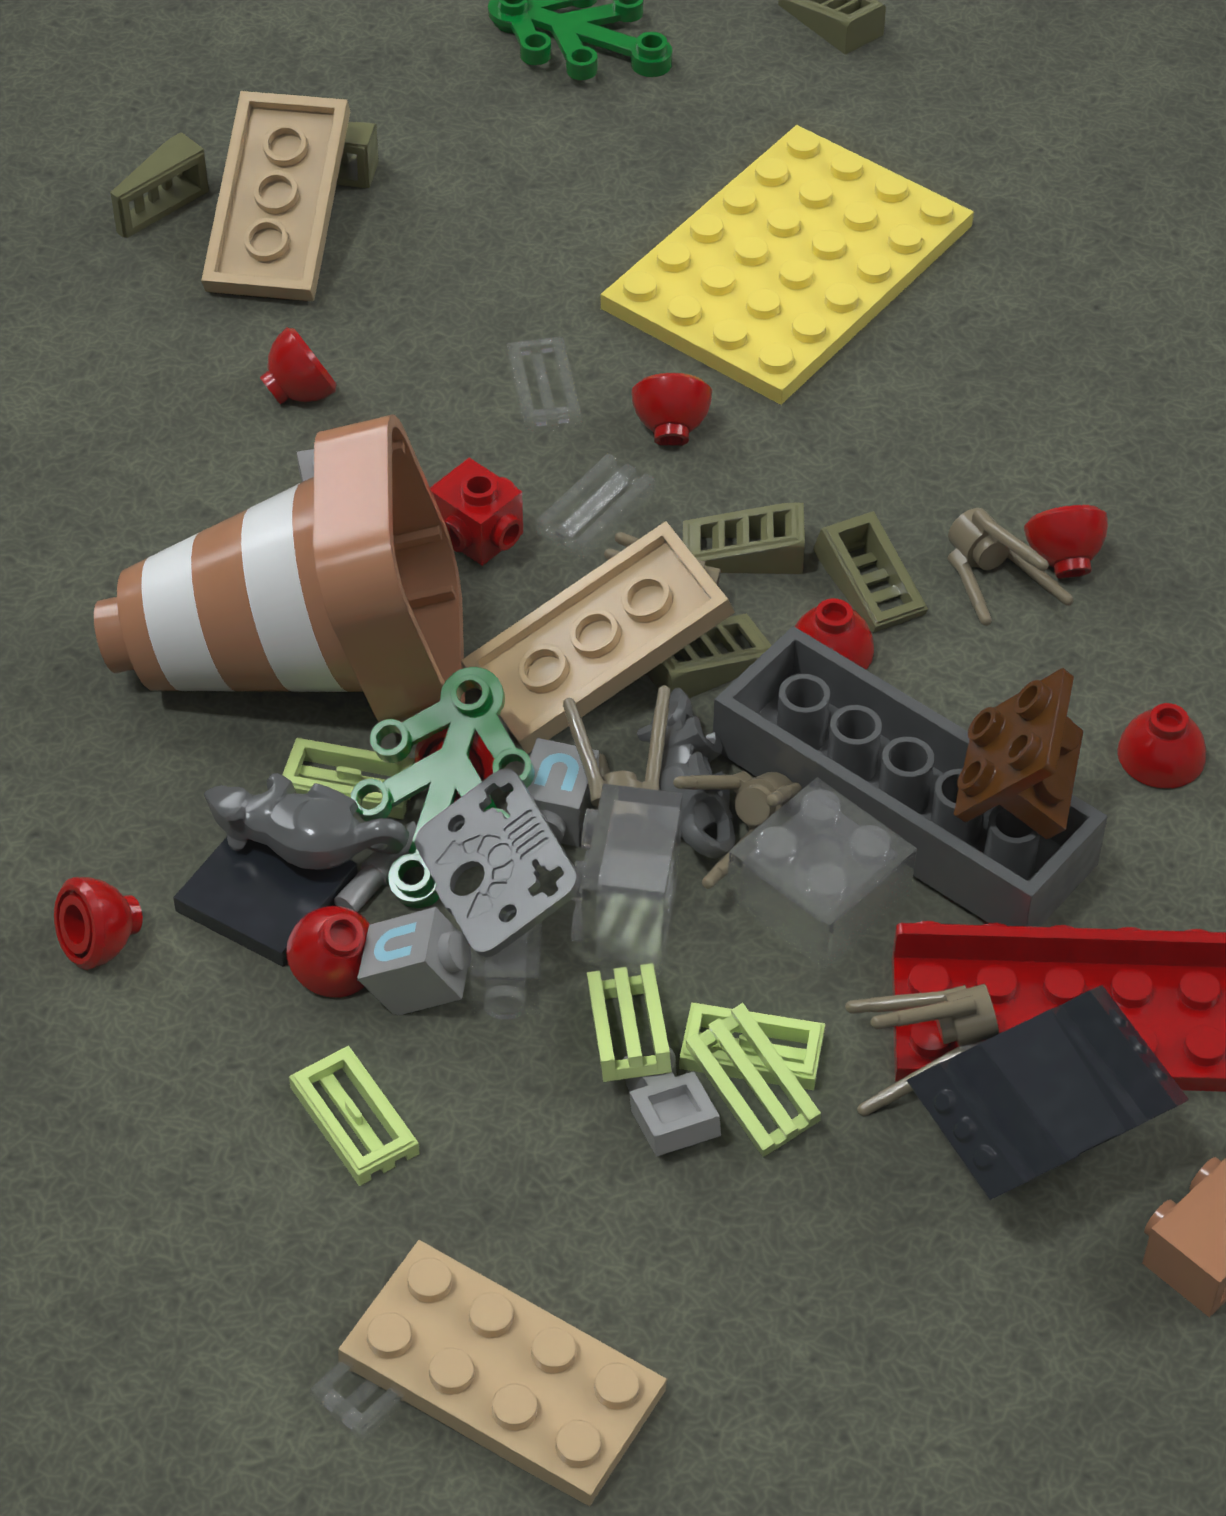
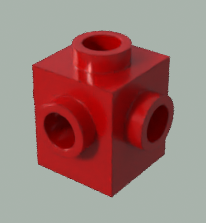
[430,457,523,566]

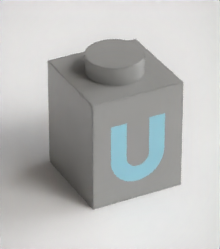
[527,738,599,847]
[358,907,472,1015]

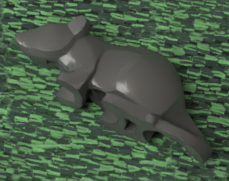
[637,688,735,858]
[204,773,409,870]

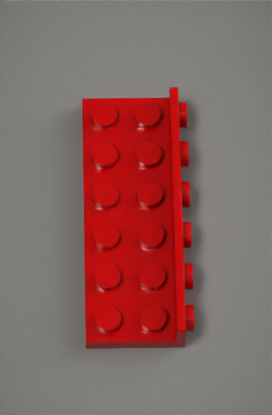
[892,921,1226,1092]

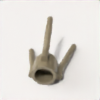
[947,508,1074,626]
[563,685,671,838]
[673,771,802,889]
[845,984,999,1116]

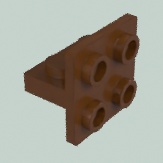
[954,668,1084,839]

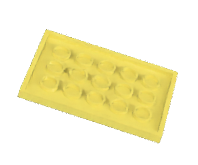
[601,125,974,405]

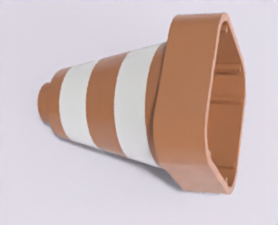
[94,415,465,722]

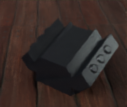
[906,985,1189,1200]

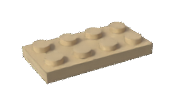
[201,91,350,301]
[461,521,735,754]
[338,1240,667,1506]

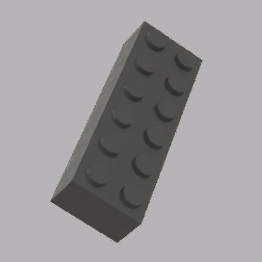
[713,626,1108,927]

